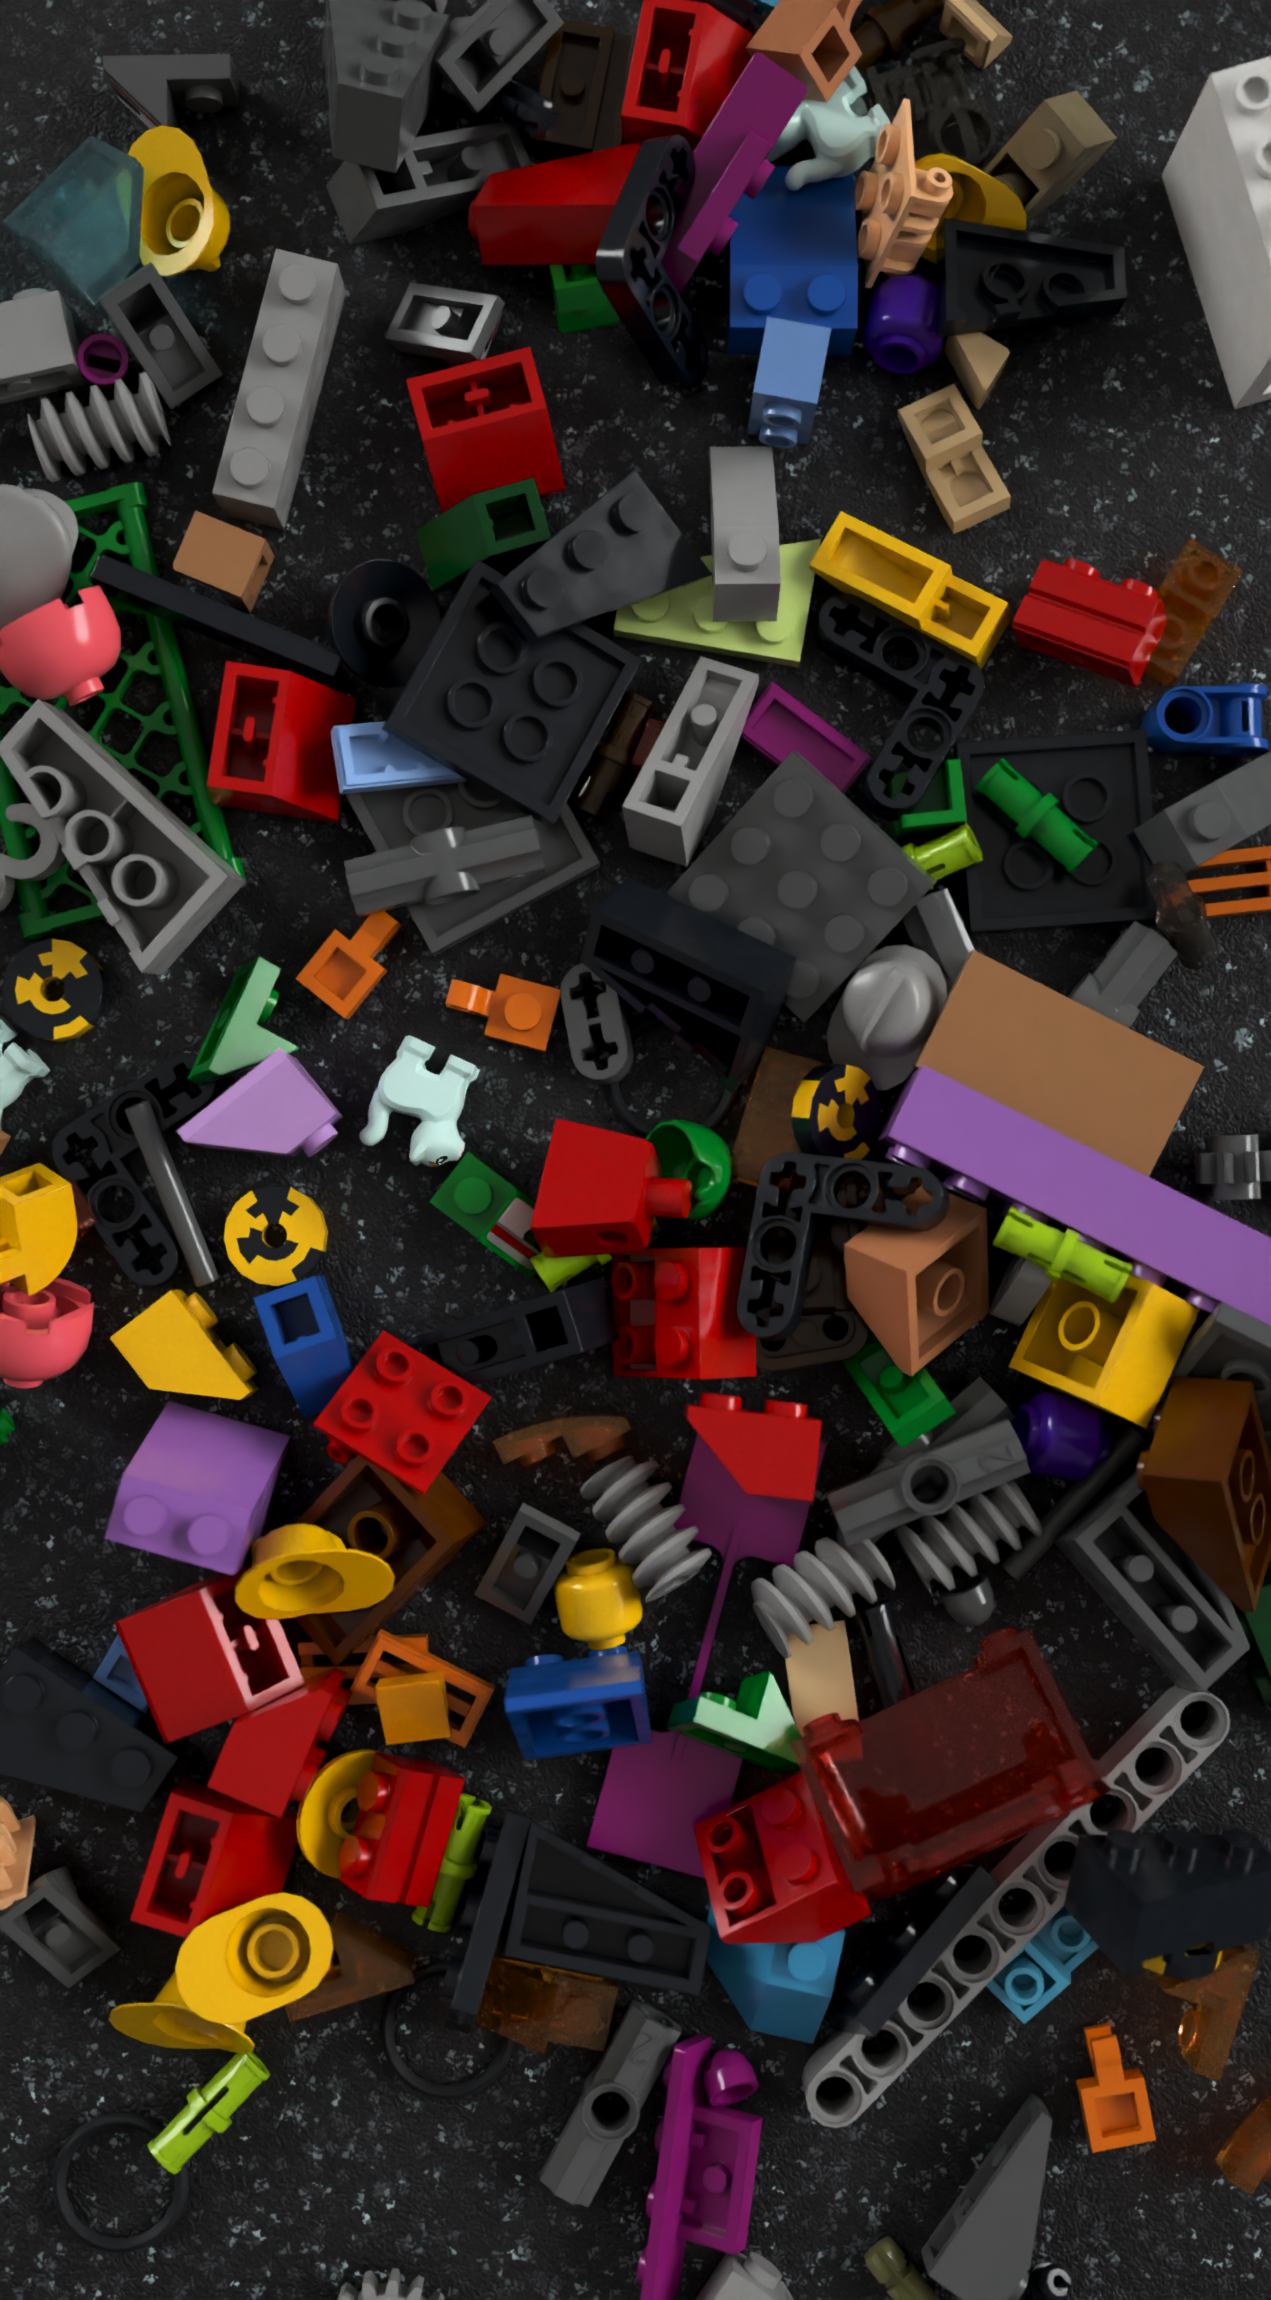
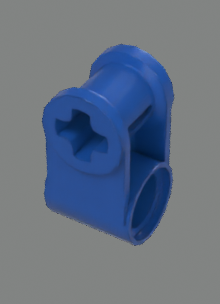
[1141,683,1269,758]

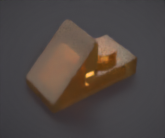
[284,1912,420,2023]
[1153,1943,1260,2081]
[477,1956,618,2053]

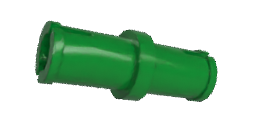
[975,757,1099,874]

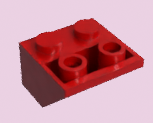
[621,0,754,152]
[406,346,566,514]
[207,661,356,824]
[611,1247,757,1379]
[684,1392,822,1501]
[114,1564,305,1743]
[207,1667,352,1818]
[693,1770,871,1944]
[130,1778,298,1938]

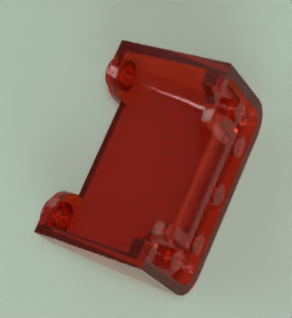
[790,1627,1111,1901]

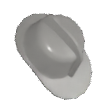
[827,945,948,1090]

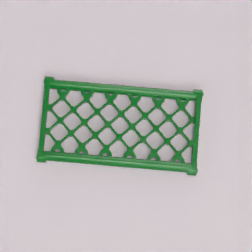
[0,482,247,941]

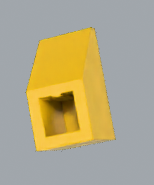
[110,1289,259,1400]

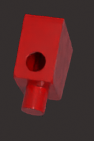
[530,1119,692,1258]

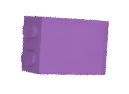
[104,1401,292,1576]

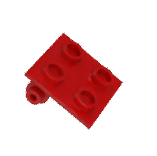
[313,1330,492,1496]

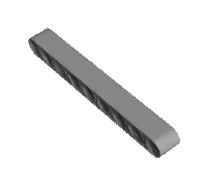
[802,1685,1230,2128]

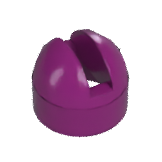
[77,334,129,389]
[702,2048,759,2106]

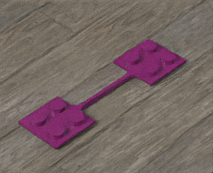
[586,1432,827,1879]

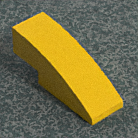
[809,511,1010,670]

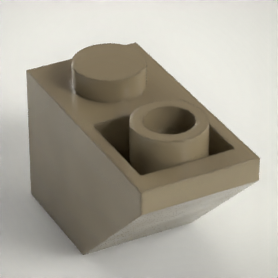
[983,90,1117,223]

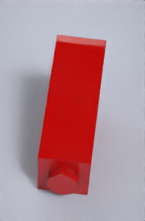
[468,142,643,265]

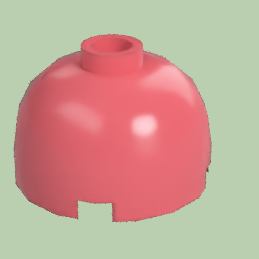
[0,586,121,706]
[0,1278,94,1388]

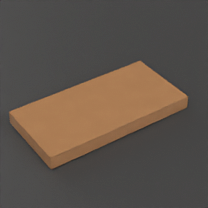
[913,950,1204,1177]

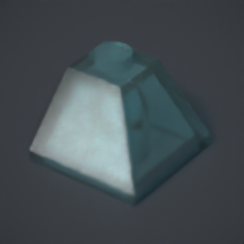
[2,135,144,306]

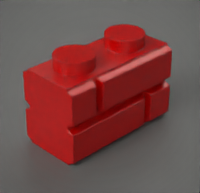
[1012,558,1167,687]
[339,1752,465,1907]

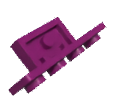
[661,53,808,295]
[637,2034,763,2300]

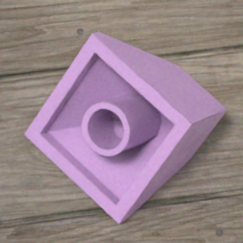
[176,1048,344,1157]

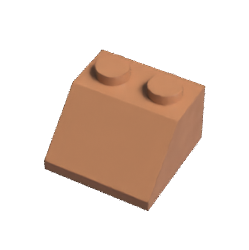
[844,1185,989,1377]

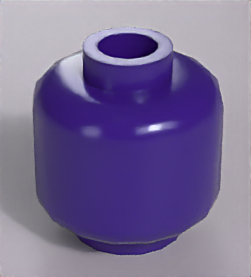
[863,273,945,374]
[1011,1392,1111,1481]

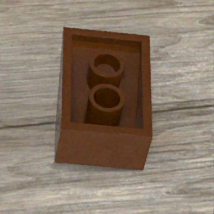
[1137,1376,1271,1612]
[294,1455,488,1666]

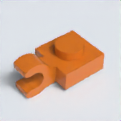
[295,911,403,1020]
[445,974,560,1053]
[1076,2022,1156,2153]

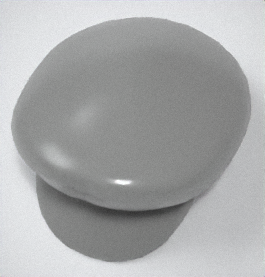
[0,484,79,630]

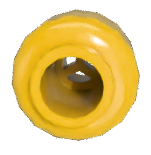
[553,1548,643,1650]

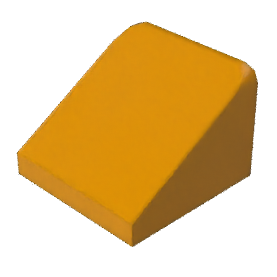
[375,1670,452,1745]

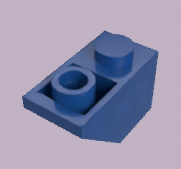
[253,1276,356,1418]

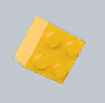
[1008,1274,1200,1428]

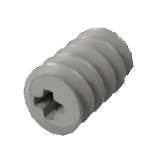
[27,372,171,482]
[580,1456,712,1603]
[896,1480,1044,1598]
[751,1527,896,1659]

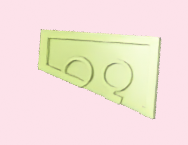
[613,539,821,667]

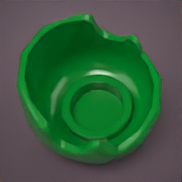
[646,1120,732,1221]

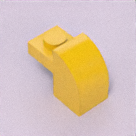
[0,1163,78,1296]

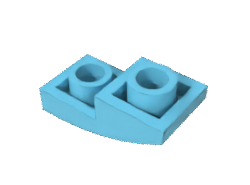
[986,1906,1099,2024]

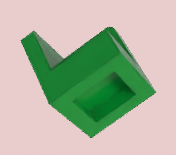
[889,758,967,840]

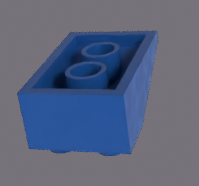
[727,166,858,355]
[505,1646,653,1761]

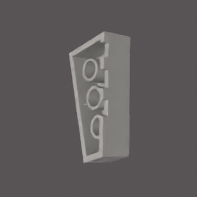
[0,699,246,975]

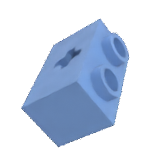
[747,316,831,449]

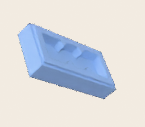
[330,721,467,794]

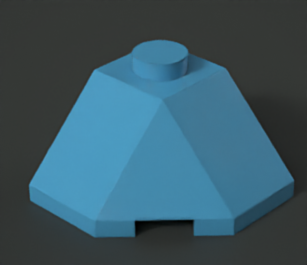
[706,1903,845,2044]

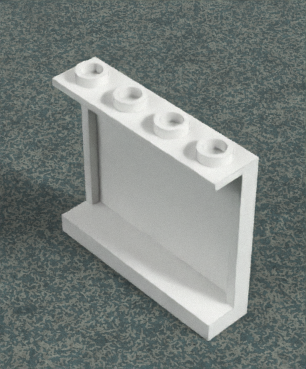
[1161,56,1271,409]

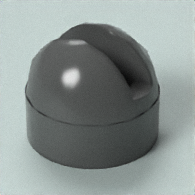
[939,1572,995,1627]

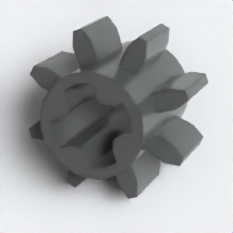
[1195,1134,1271,1200]

